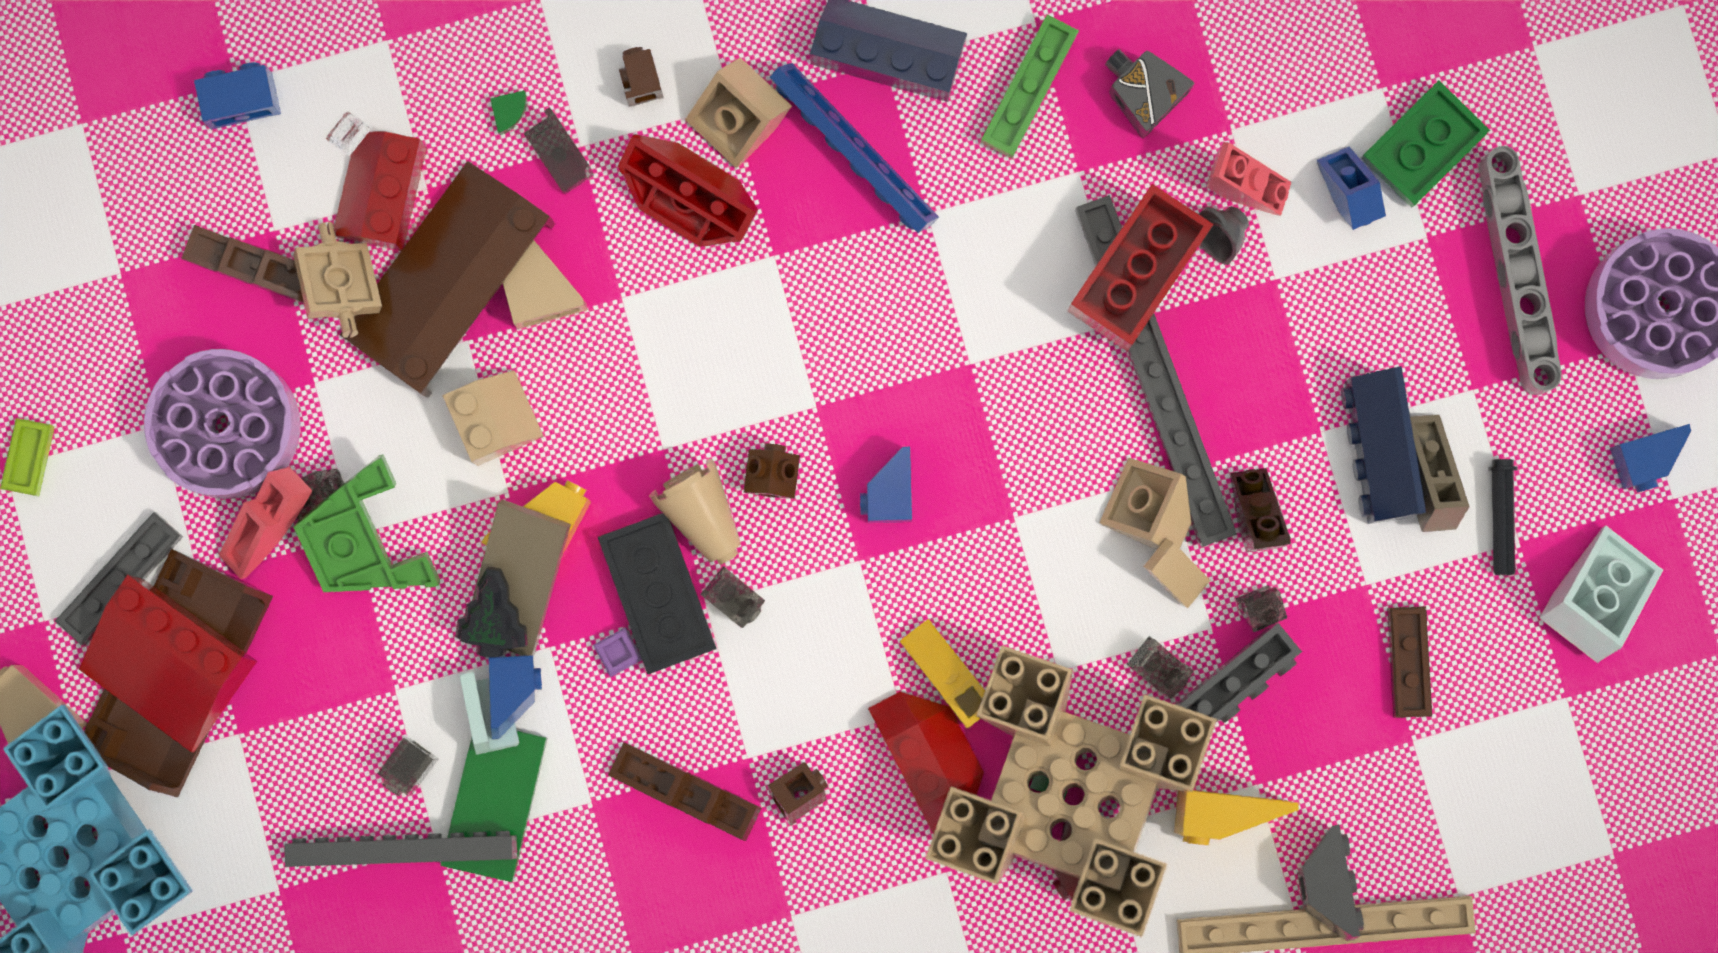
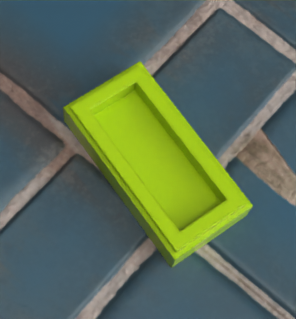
[0,418,55,497]

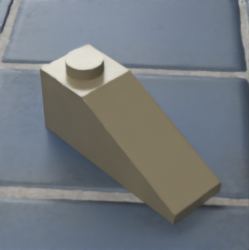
[1410,415,1470,532]

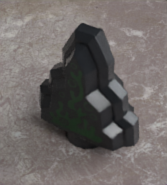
[455,567,528,658]

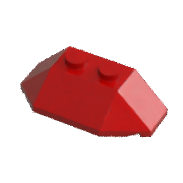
[618,134,758,247]
[868,691,984,835]

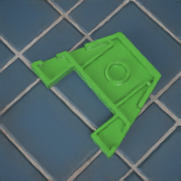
[293,454,440,592]

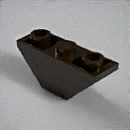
[1230,468,1291,553]

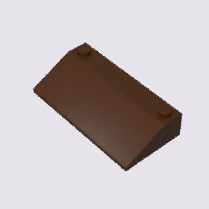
[340,161,555,398]
[84,549,273,798]

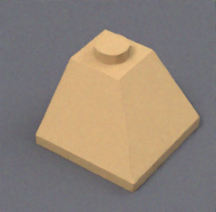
[1099,458,1191,549]

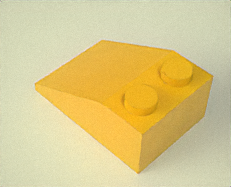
[1174,790,1299,846]

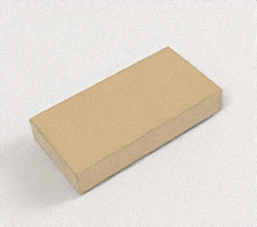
[1143,538,1211,608]

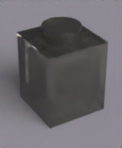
[377,737,439,797]

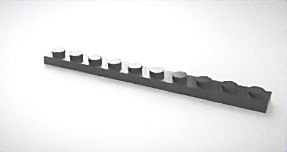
[1075,195,1237,547]

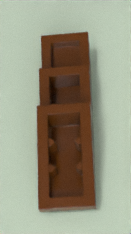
[181,225,304,304]
[608,742,762,841]

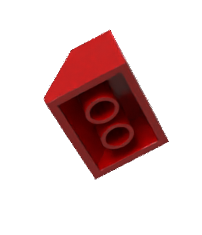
[334,131,427,251]

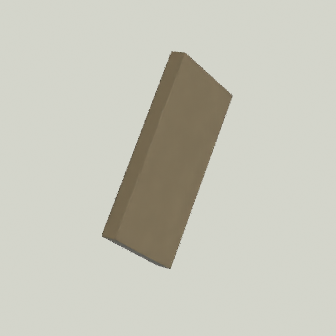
[472,499,571,656]

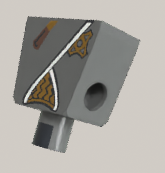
[1105,49,1195,139]

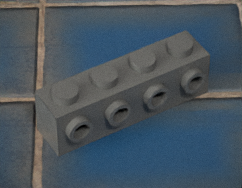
[1174,623,1302,723]

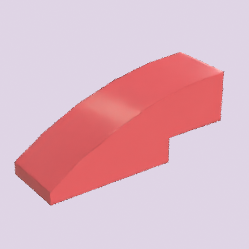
[219,467,312,579]

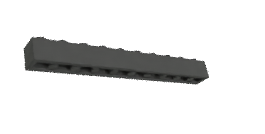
[285,831,517,867]

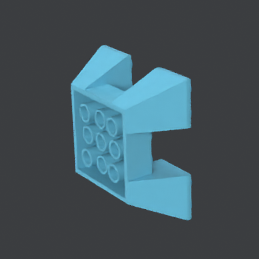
[0,704,193,953]

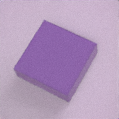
[593,628,642,677]

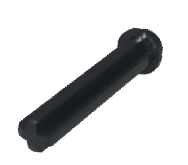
[1488,459,1518,576]

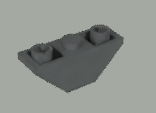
[1297,825,1364,941]

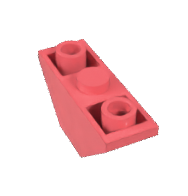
[1206,142,1292,216]

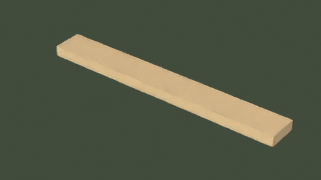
[1176,895,1476,953]

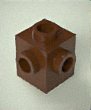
[743,443,800,499]

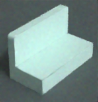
[459,672,519,755]

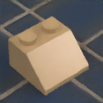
[685,57,792,168]
[442,370,544,466]

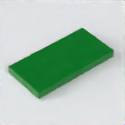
[440,731,548,882]

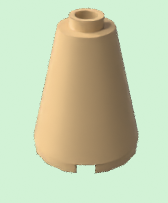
[649,459,741,565]

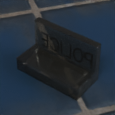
[523,107,594,195]

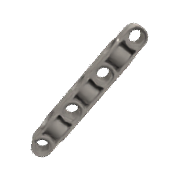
[1479,146,1562,395]

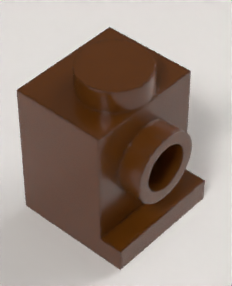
[619,47,664,107]
[768,762,828,826]

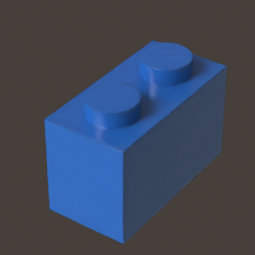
[194,62,281,130]

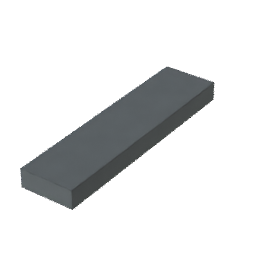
[55,512,184,646]

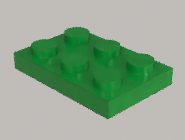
[1361,80,1491,208]

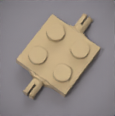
[293,222,382,338]

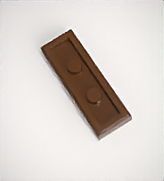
[1387,606,1432,718]

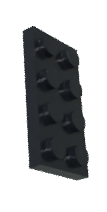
[598,513,717,675]

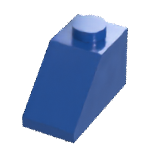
[1317,146,1386,230]
[1610,424,1692,493]
[860,446,912,523]
[489,656,542,740]

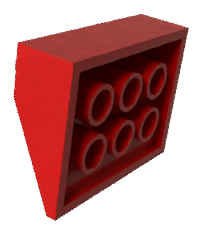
[79,575,257,753]

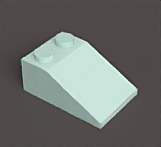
[1540,525,1663,663]

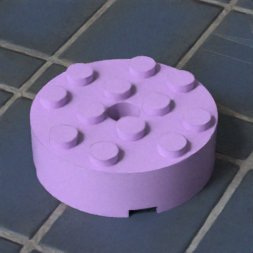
[1585,228,1718,379]
[144,349,301,499]

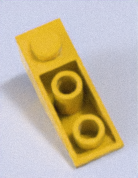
[900,619,985,729]

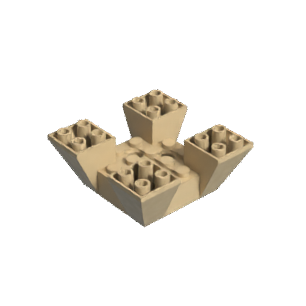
[925,645,1217,938]

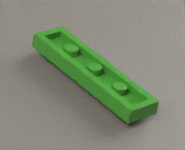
[980,14,1079,159]

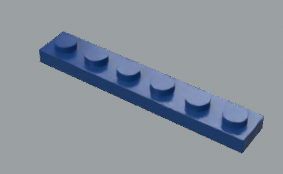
[770,63,939,233]

